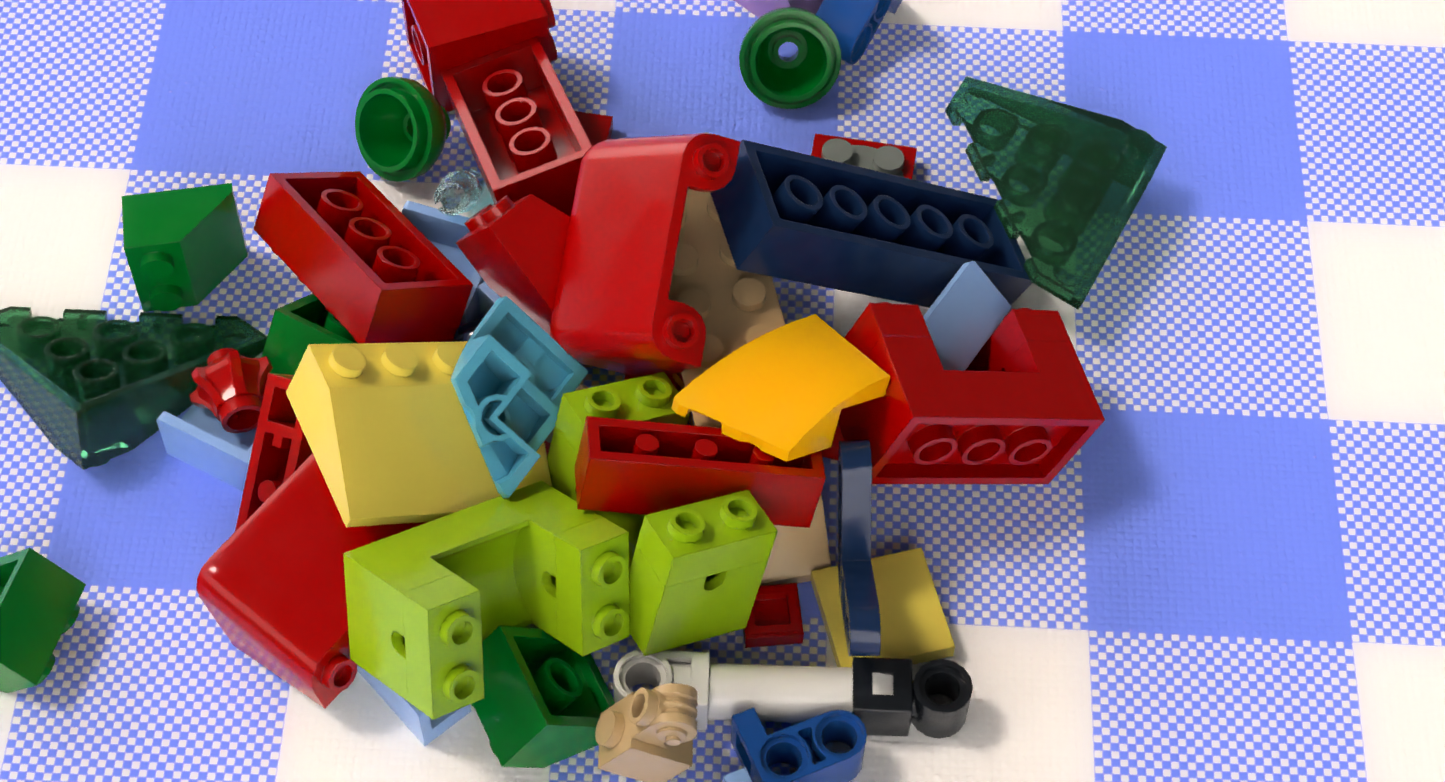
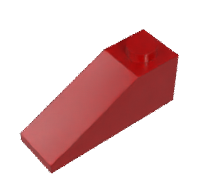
[235,373,312,531]

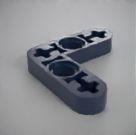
[838,440,881,657]

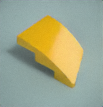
[671,314,891,462]

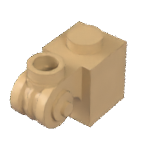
[595,683,698,782]

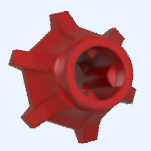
[189,348,273,433]

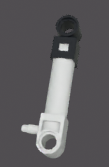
[613,645,973,739]

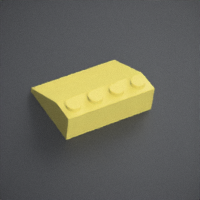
[286,341,552,527]

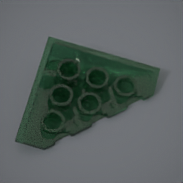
[945,76,1167,310]
[0,306,267,470]

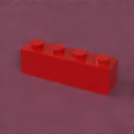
[575,416,826,528]

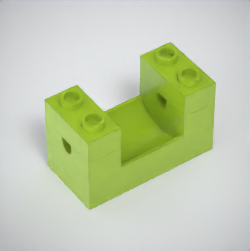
[547,372,778,656]
[343,481,630,720]

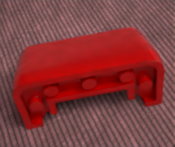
[550,133,740,377]
[196,453,427,709]

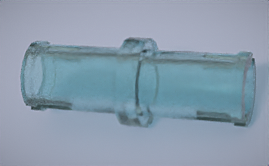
[434,168,485,216]

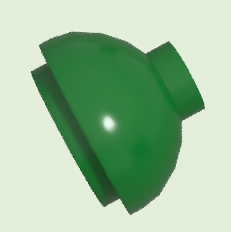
[739,7,841,109]
[355,77,451,182]

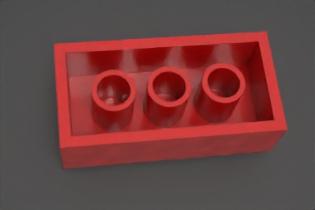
[441,37,592,216]
[254,171,473,343]

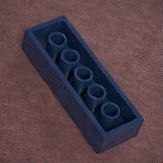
[710,140,1034,308]

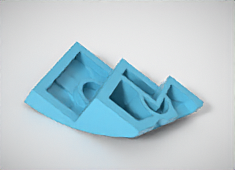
[451,296,589,499]

